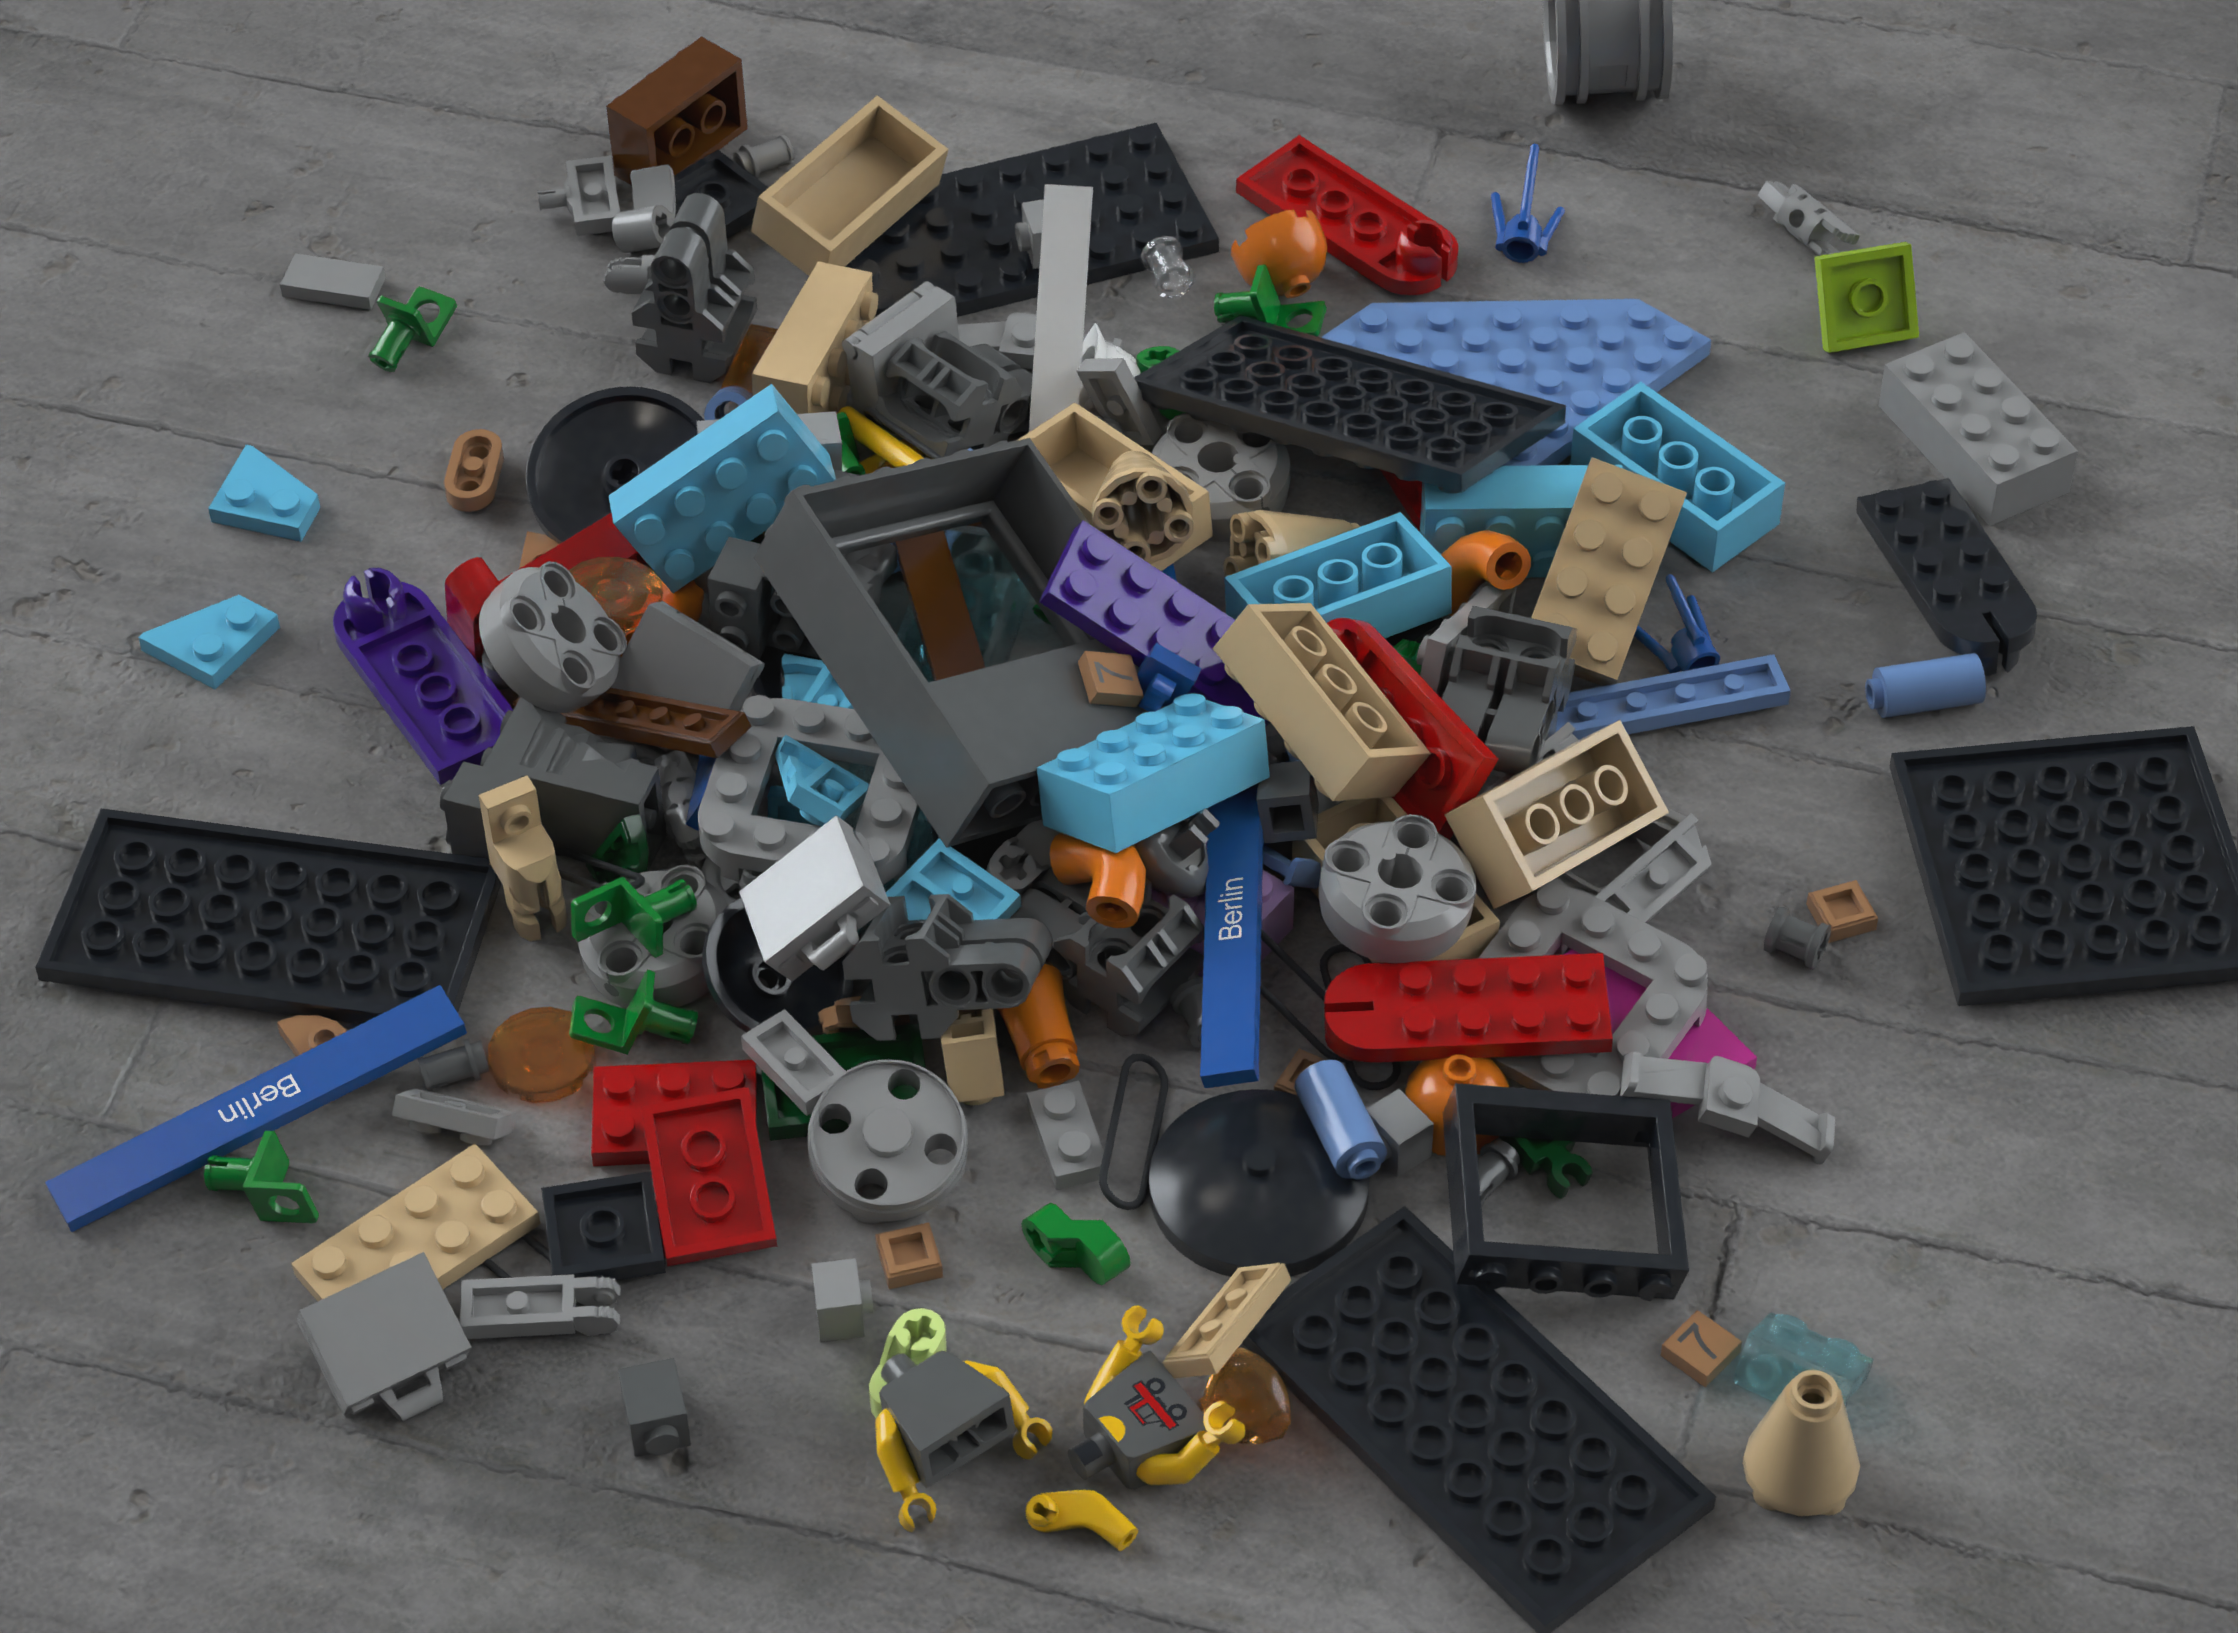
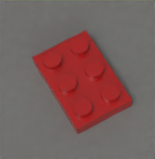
[591,1059,757,1166]
[640,1087,777,1266]

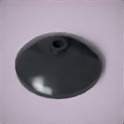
[702,898,854,1036]

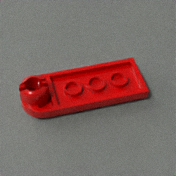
[1236,135,1459,295]
[1327,618,1499,840]
[1324,953,1613,1062]

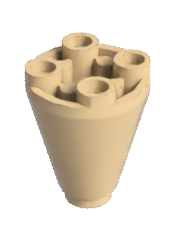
[1092,451,1194,564]
[1223,510,1360,577]
[1743,1370,1860,1516]

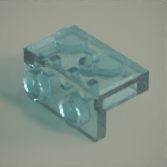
[1733,1312,1874,1408]

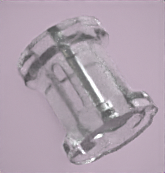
[1141,236,1196,298]

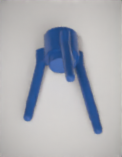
[1491,143,1565,263]
[1634,574,1720,674]

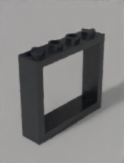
[1443,1083,1689,1301]

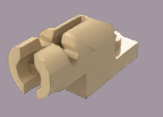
[479,775,567,941]

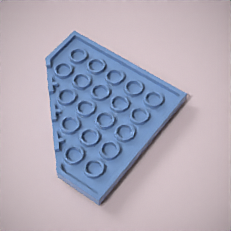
[1321,299,1711,466]

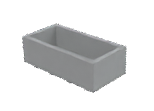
[1878,332,2078,526]

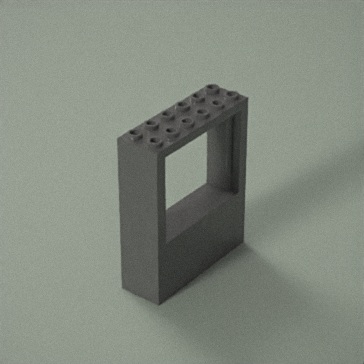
[754,438,1164,848]

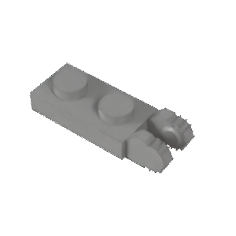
[460,1274,621,1339]

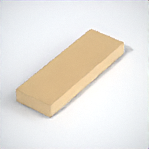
[1163,1263,1291,1378]

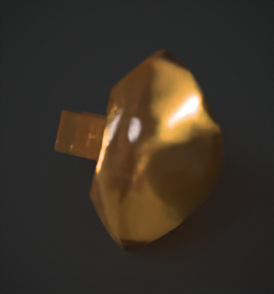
[1199,1347,1292,1444]

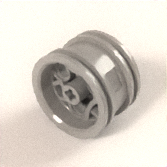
[1542,0,1673,105]

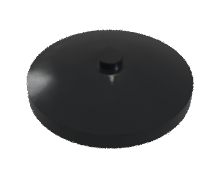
[526,387,704,564]
[1149,1089,1370,1277]

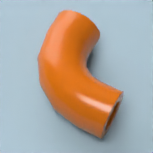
[1441,530,1531,616]
[1049,833,1146,928]

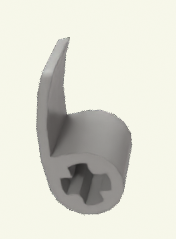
[612,165,676,253]

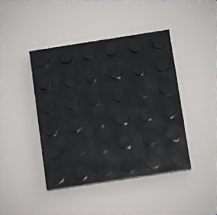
[1889,726,2238,1006]

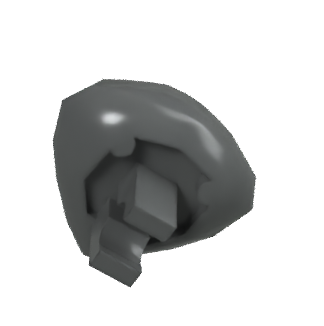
[1134,808,1220,899]

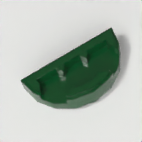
[586,814,649,883]

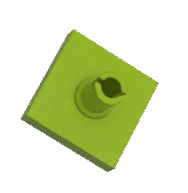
[1814,242,1920,353]

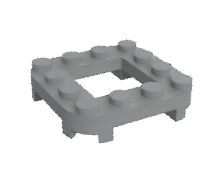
[698,695,921,885]
[1479,882,1708,1096]

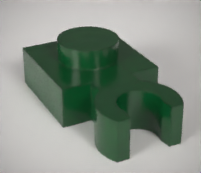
[1499,1136,1593,1199]

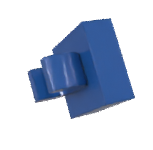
[1136,643,1201,712]

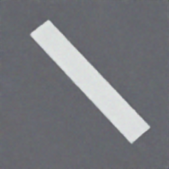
[1029,184,1093,432]

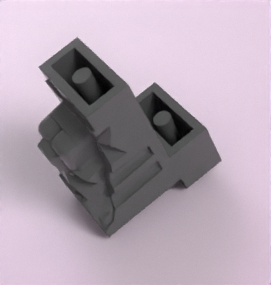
[707,470,898,660]
[440,697,667,871]

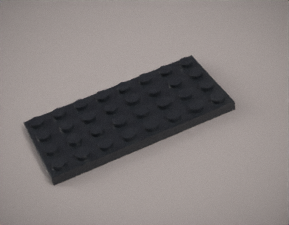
[845,123,1219,318]
[1134,315,1566,493]
[35,808,501,1024]
[1242,1206,1716,1633]

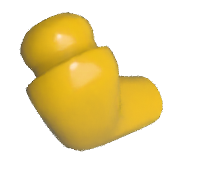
[1025,1490,1138,1551]

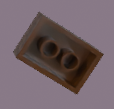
[606,36,748,186]

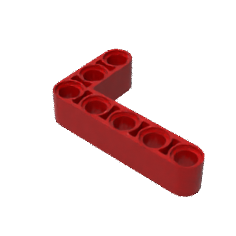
[444,513,647,663]

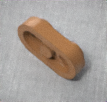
[444,429,504,512]

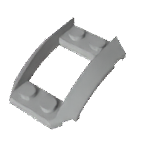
[1482,722,1711,923]

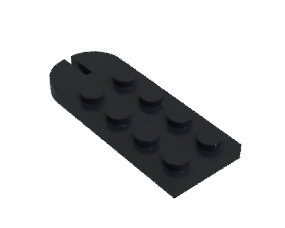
[1856,478,2037,677]

